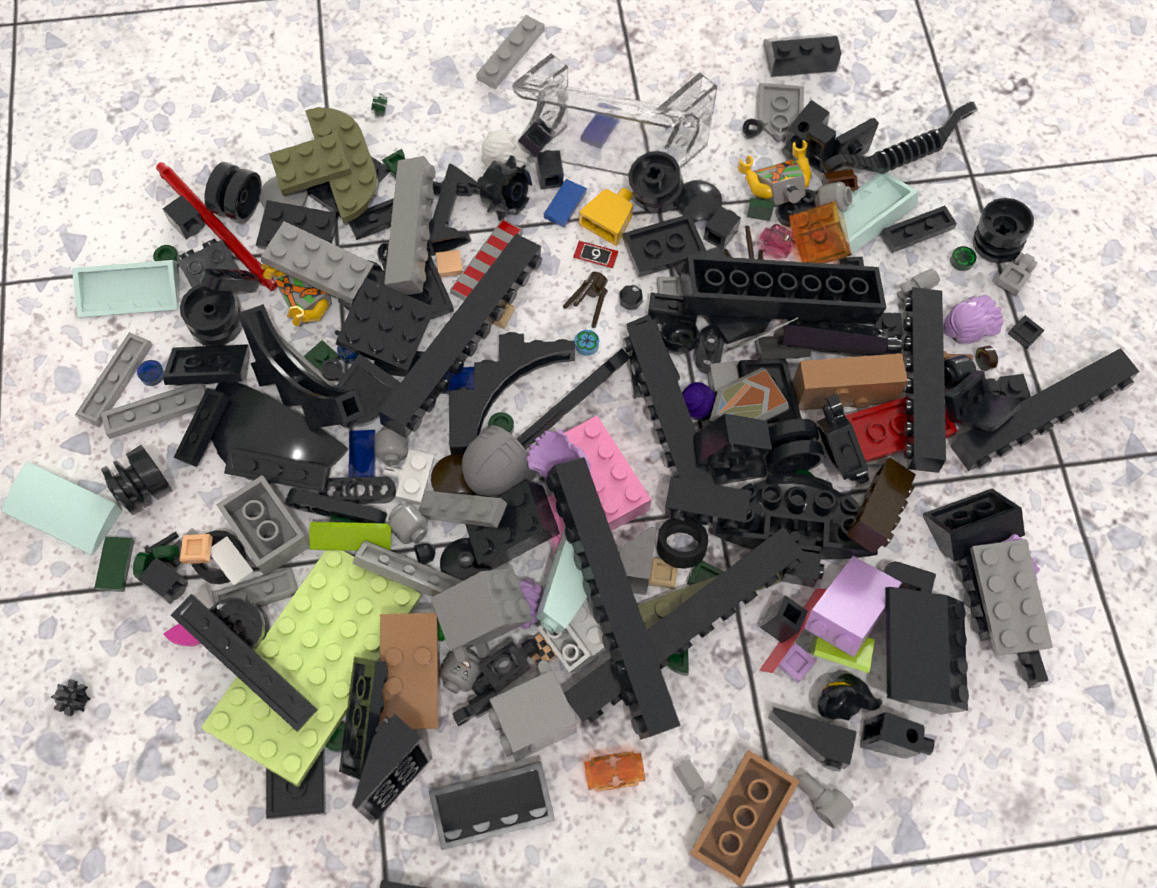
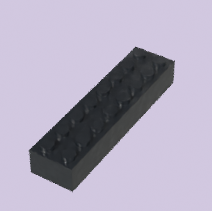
[681,255,886,324]

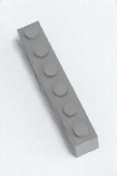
[384,156,436,295]

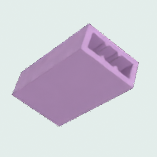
[804,556,902,657]

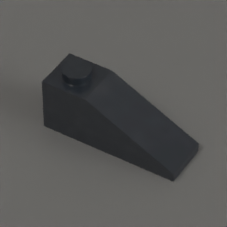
[768,707,857,771]

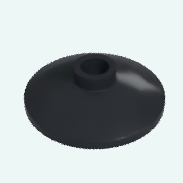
[440,538,493,581]

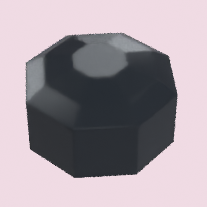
[619,285,643,310]

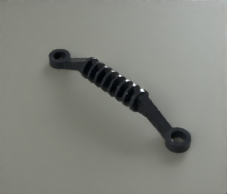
[822,101,978,174]

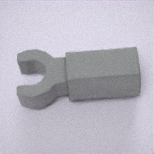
[897,268,940,301]
[674,759,716,813]

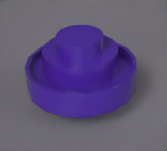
[682,382,715,420]

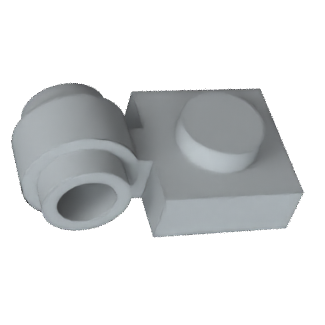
[995,252,1038,296]

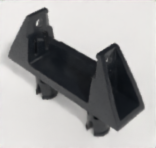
[427,163,480,256]

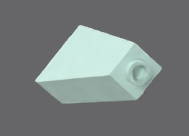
[536,527,619,634]

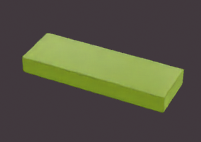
[309,522,391,551]

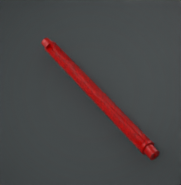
[156,162,278,291]

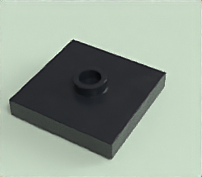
[831,118,879,157]

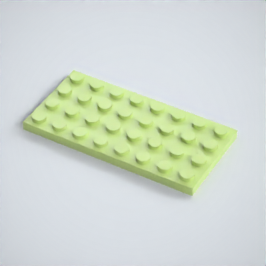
[201,550,422,787]

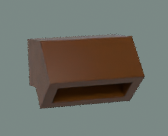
[822,169,858,191]

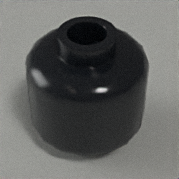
[944,355,976,390]

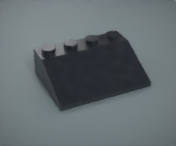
[885,587,969,714]
[352,714,433,825]

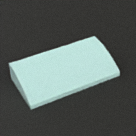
[815,173,918,255]
[72,260,179,317]
[2,461,122,556]

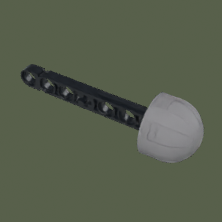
[462,348,631,498]

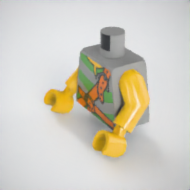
[737,140,811,205]
[261,263,332,327]

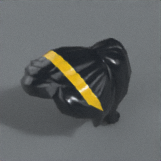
[816,673,883,721]

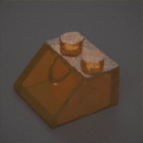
[789,200,852,263]

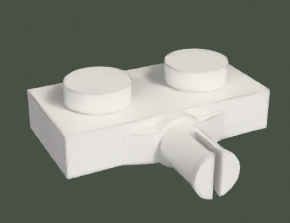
[383,449,434,505]

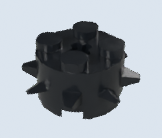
[476,155,532,221]

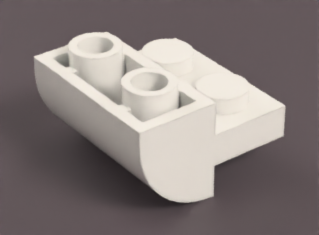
[537,598,605,673]

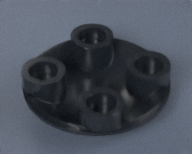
[677,180,722,223]

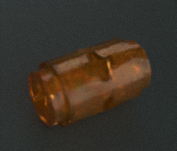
[584,751,645,792]

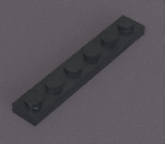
[170,594,319,732]

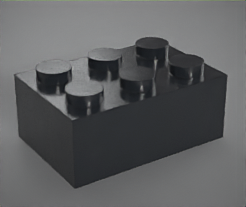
[465,481,560,568]

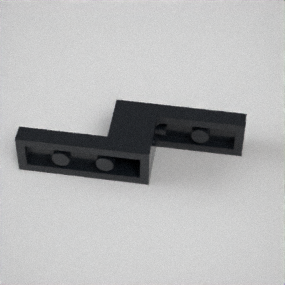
[956,555,1049,689]

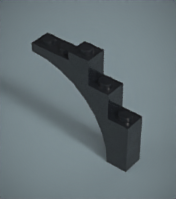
[237,304,365,429]
[449,332,575,455]

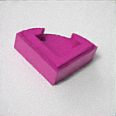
[163,624,201,647]

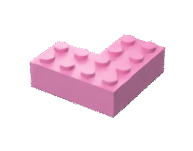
[548,416,652,555]

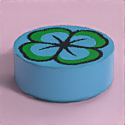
[575,330,600,356]

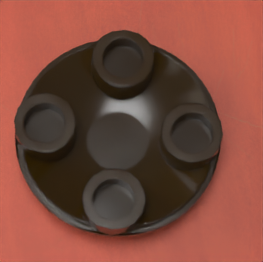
[431,454,476,496]

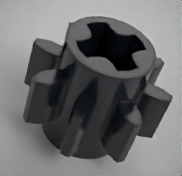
[51,679,91,717]

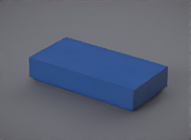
[544,179,587,228]

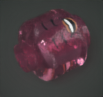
[759,224,796,259]

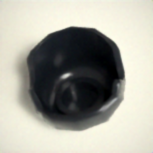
[660,319,700,355]

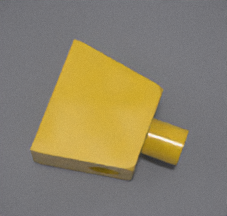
[579,188,633,247]

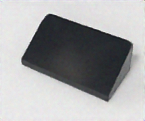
[648,292,697,325]

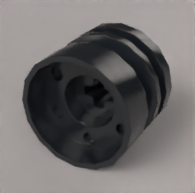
[973,198,1034,263]
[101,445,173,515]
[210,598,270,651]

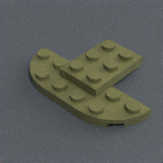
[269,107,378,224]

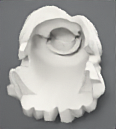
[482,129,530,167]

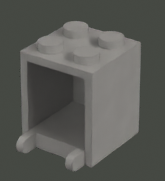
[431,568,533,662]
[487,660,577,762]

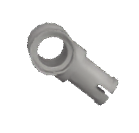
[797,772,854,829]

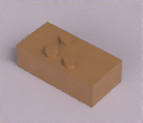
[792,354,908,410]
[380,613,441,729]
[688,750,800,887]

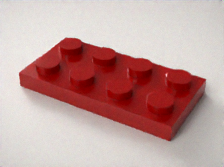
[845,397,958,463]

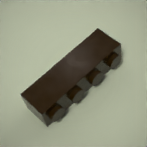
[846,457,916,554]

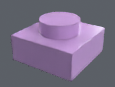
[778,643,816,684]

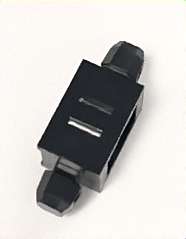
[472,639,540,696]

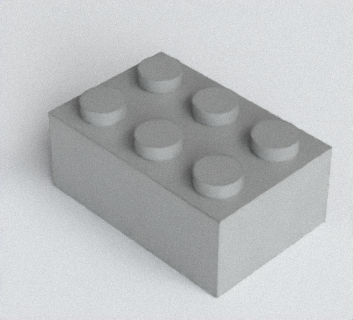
[216,475,310,576]

